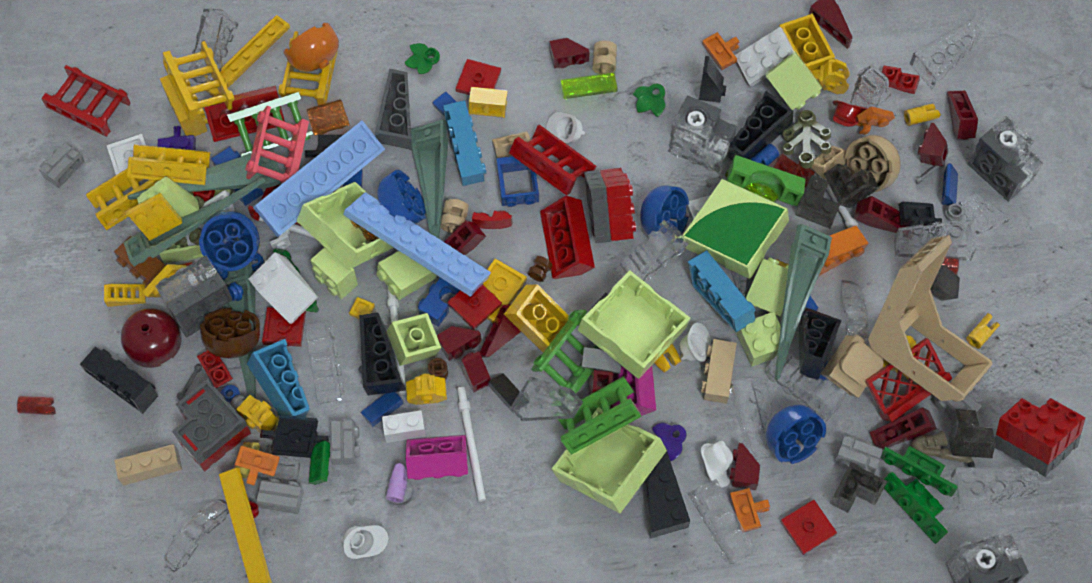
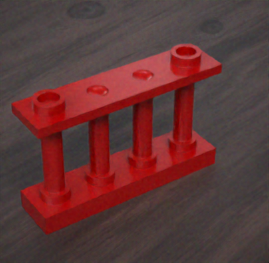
[41,65,131,137]
[509,124,597,195]

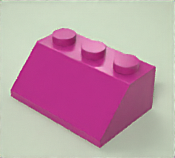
[610,365,656,416]
[406,435,468,480]

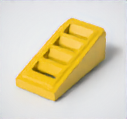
[104,284,146,307]

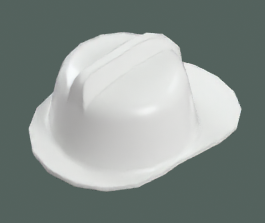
[546,112,585,143]
[680,322,711,362]
[701,441,733,487]
[341,525,389,559]

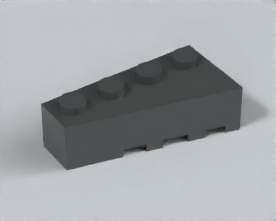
[375,68,412,150]

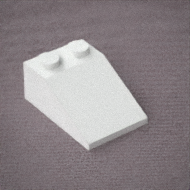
[249,252,318,324]

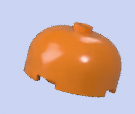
[284,23,339,72]

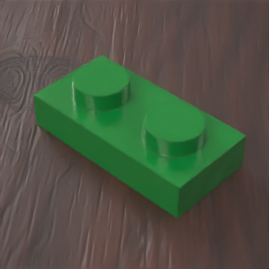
[308,441,330,485]

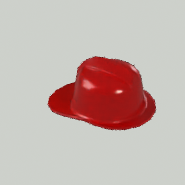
[832,100,867,127]

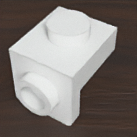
[270,230,291,250]

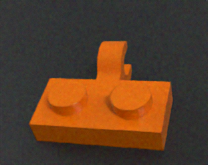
[702,32,740,70]
[856,106,895,135]
[235,446,280,486]
[730,488,770,533]

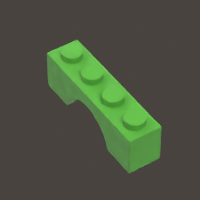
[727,155,806,206]

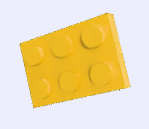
[483,258,527,323]

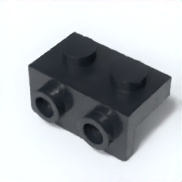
[898,202,942,230]

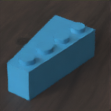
[443,100,487,186]
[688,250,755,332]
[247,339,310,417]

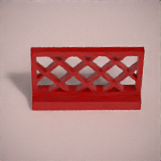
[865,338,952,422]

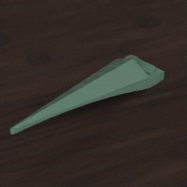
[411,119,449,239]
[127,150,281,200]
[124,177,266,267]
[774,224,832,380]
[223,262,256,398]

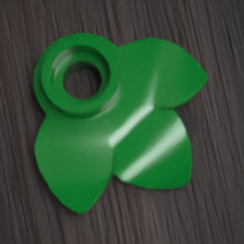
[405,43,440,74]
[633,83,666,117]

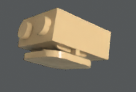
[821,335,884,398]

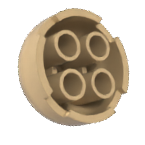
[845,135,901,193]

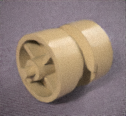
[592,41,617,75]
[440,199,469,234]

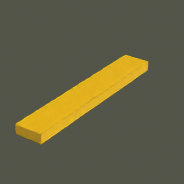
[206,15,290,97]
[219,468,272,583]

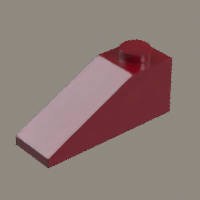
[809,0,853,49]
[947,90,978,140]
[854,196,914,237]
[444,220,486,255]
[480,304,521,358]
[869,407,937,449]

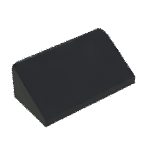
[488,373,529,414]

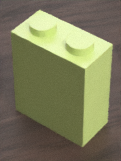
[766,51,822,110]
[137,176,200,217]
[376,251,436,300]
[746,257,788,317]

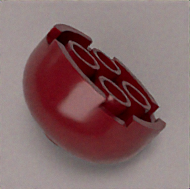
[121,308,182,368]

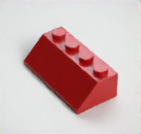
[204,85,285,142]
[540,195,595,279]

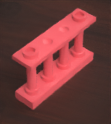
[245,106,309,184]

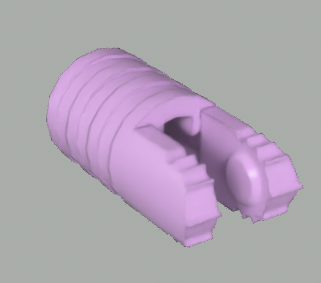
[386,463,408,503]

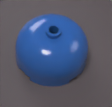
[377,170,426,224]
[640,185,689,243]
[199,211,260,271]
[766,405,826,464]

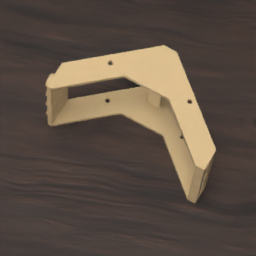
[868,235,993,402]

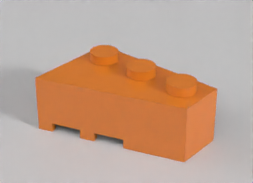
[819,225,869,276]

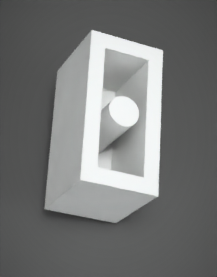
[382,411,426,443]

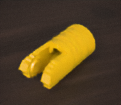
[904,104,941,126]
[966,313,1000,349]

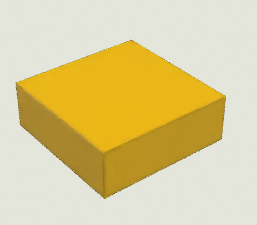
[349,297,375,320]

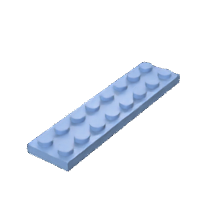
[253,121,385,237]
[343,192,491,297]

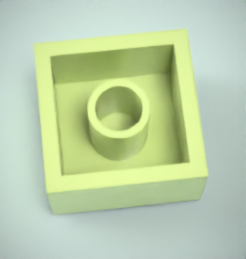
[311,247,358,300]
[736,312,781,367]
[386,313,441,366]

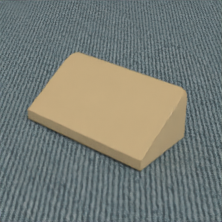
[492,131,531,158]
[811,146,847,179]

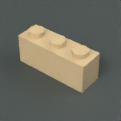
[701,339,737,404]
[114,444,182,486]

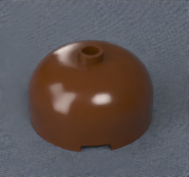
[200,308,260,359]

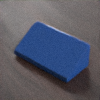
[942,163,958,205]
[360,392,404,428]

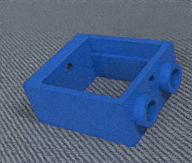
[496,156,539,207]

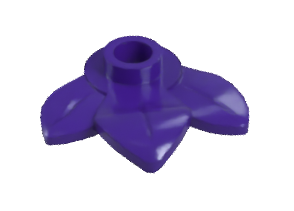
[652,423,687,461]

